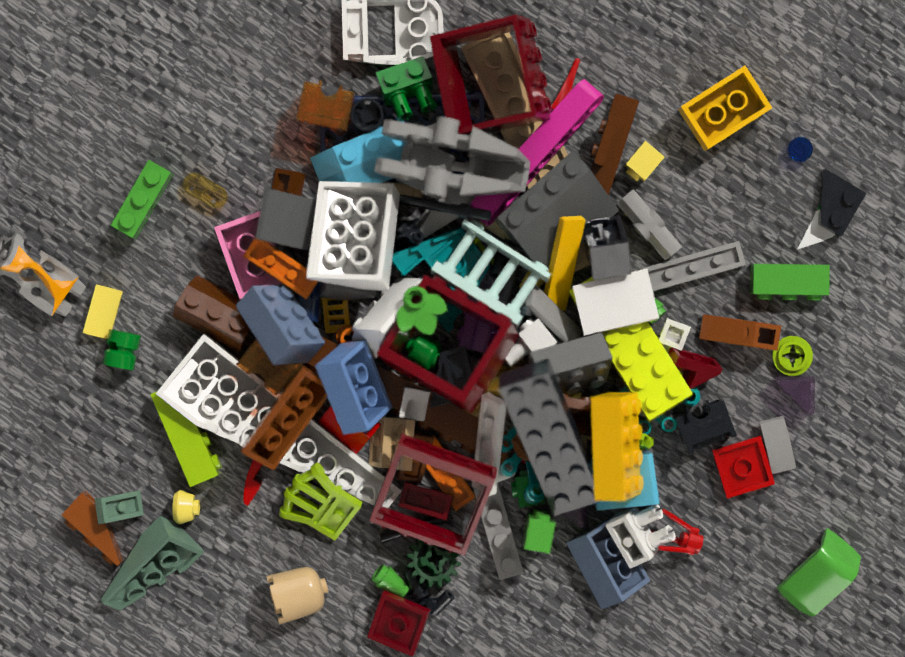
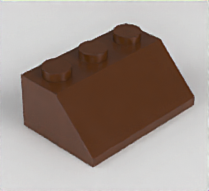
[172,275,251,352]

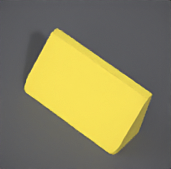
[83,284,123,339]

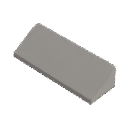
[524,285,581,342]

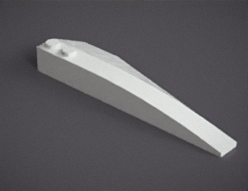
[156,333,401,508]

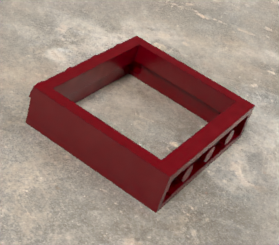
[369,434,498,556]

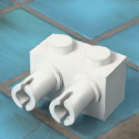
[505,318,557,367]
[605,504,675,569]

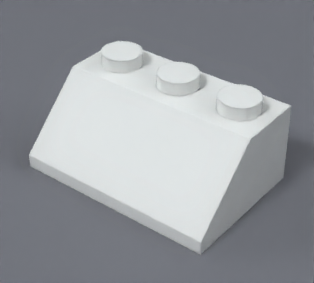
[352,278,422,358]

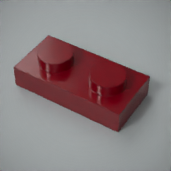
[398,481,454,520]

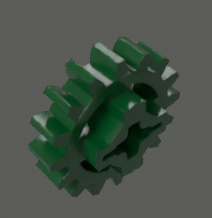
[406,539,461,588]

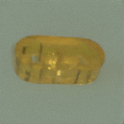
[183,173,228,208]

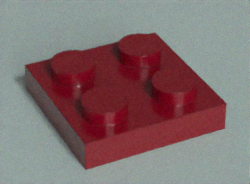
[367,591,431,657]

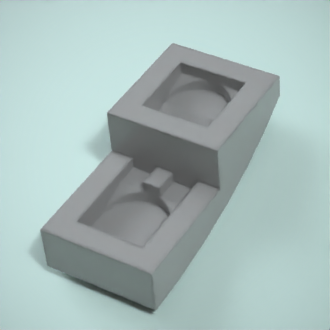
[759,416,796,474]

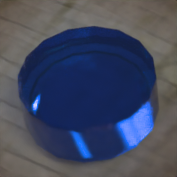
[787,137,813,162]

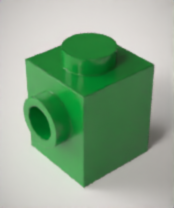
[511,469,545,508]

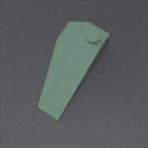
[101,516,204,611]

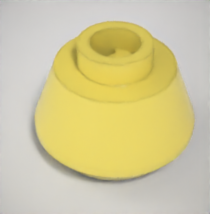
[173,490,200,524]

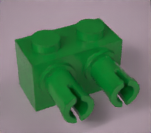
[376,56,437,121]

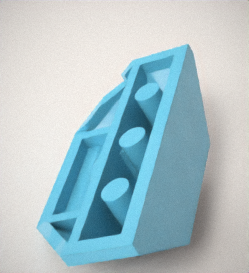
[310,121,406,183]

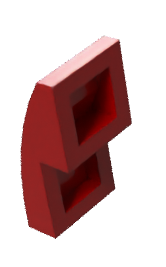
[243,460,263,506]

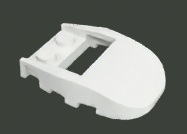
[342,0,444,65]

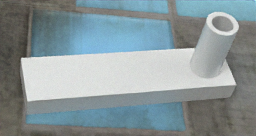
[472,393,516,496]

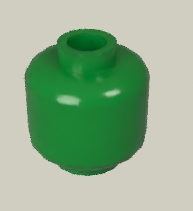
[405,334,443,371]

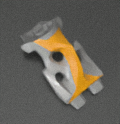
[0,233,86,316]

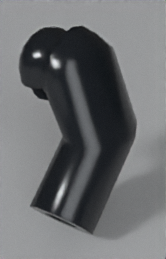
[419,590,455,615]

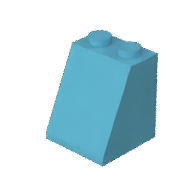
[591,451,660,511]

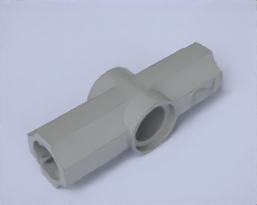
[616,189,682,261]

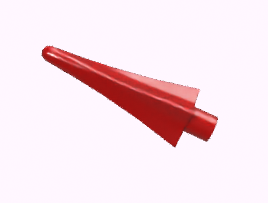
[552,58,580,111]

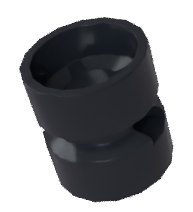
[350,98,385,133]

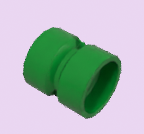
[102,329,141,370]

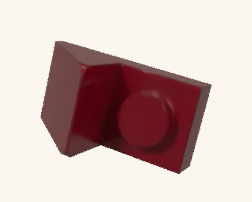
[668,347,723,389]

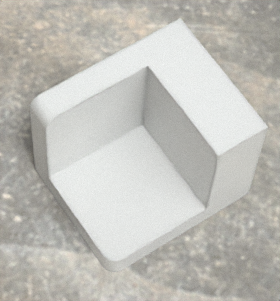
[399,387,430,421]

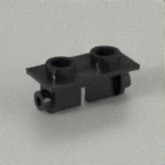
[394,218,423,250]

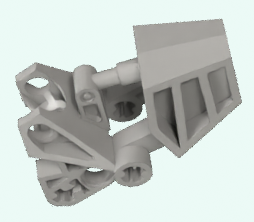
[374,117,530,198]

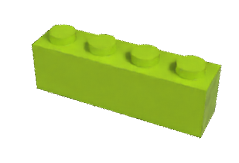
[150,392,222,487]

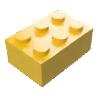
[678,66,772,151]

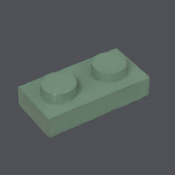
[95,490,144,524]

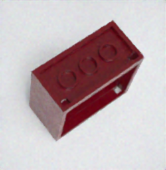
[429,14,552,136]
[376,275,519,414]

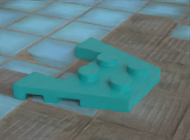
[392,227,490,332]

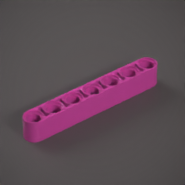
[470,79,604,226]

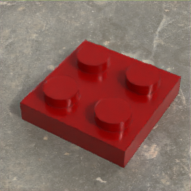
[712,435,775,499]

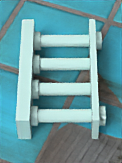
[431,219,551,329]

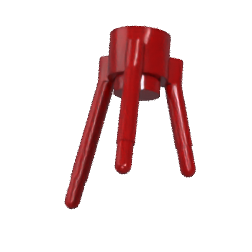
[650,509,704,556]

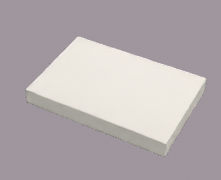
[573,269,659,336]

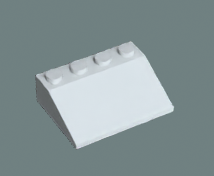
[306,181,400,291]

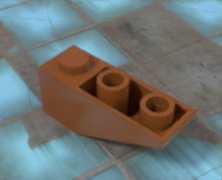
[699,314,781,351]
[62,491,123,566]

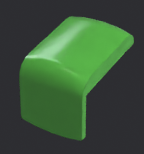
[777,528,861,617]

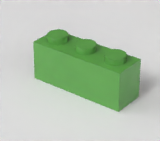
[111,160,174,239]
[750,264,830,300]
[522,509,555,553]

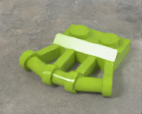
[279,463,362,540]

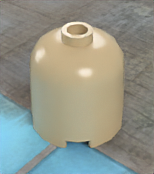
[266,567,328,625]

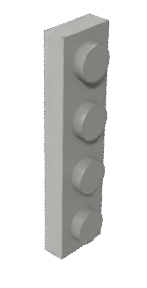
[642,241,746,292]
[473,484,523,580]

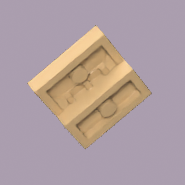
[369,416,415,471]

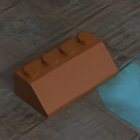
[241,365,327,470]

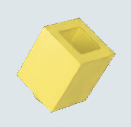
[624,141,664,182]

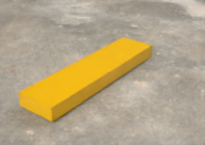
[544,216,586,311]

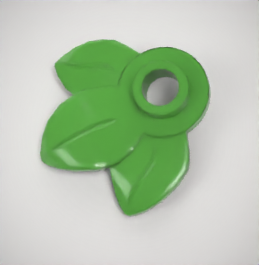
[397,286,447,335]

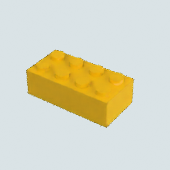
[591,392,644,501]

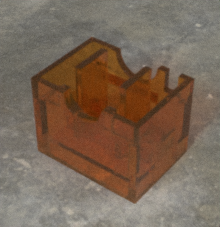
[296,81,356,133]
[236,338,302,396]

